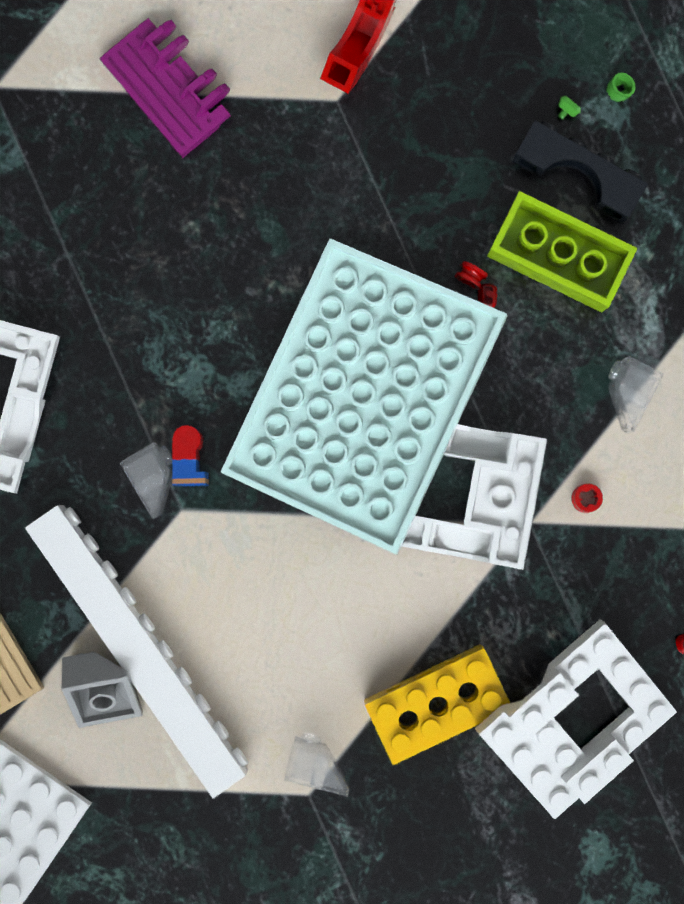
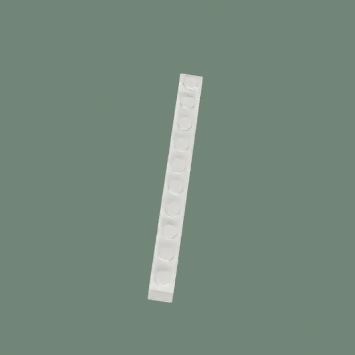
[25,505,248,798]

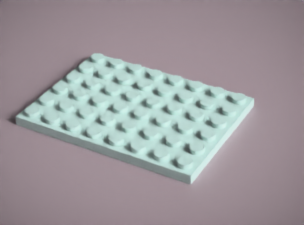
[221,239,507,555]

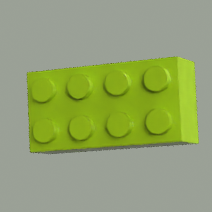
[487,191,638,312]

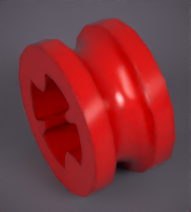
[455,261,488,290]
[571,484,603,513]

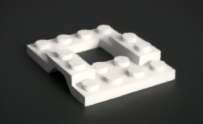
[0,320,60,493]
[402,424,547,570]
[475,619,677,819]

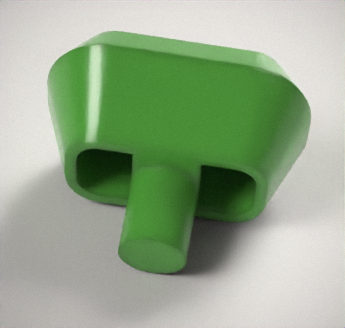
[558,96,581,120]

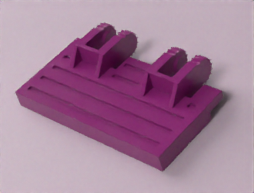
[99,18,231,158]

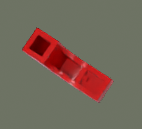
[320,0,396,94]

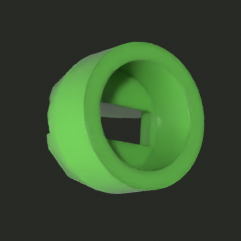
[606,73,635,102]

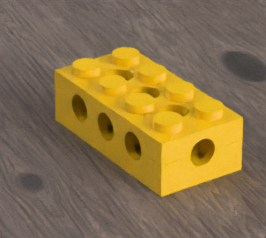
[364,644,510,765]

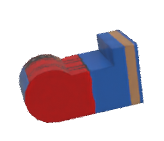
[172,425,209,486]

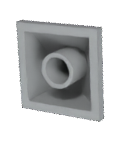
[61,652,142,728]

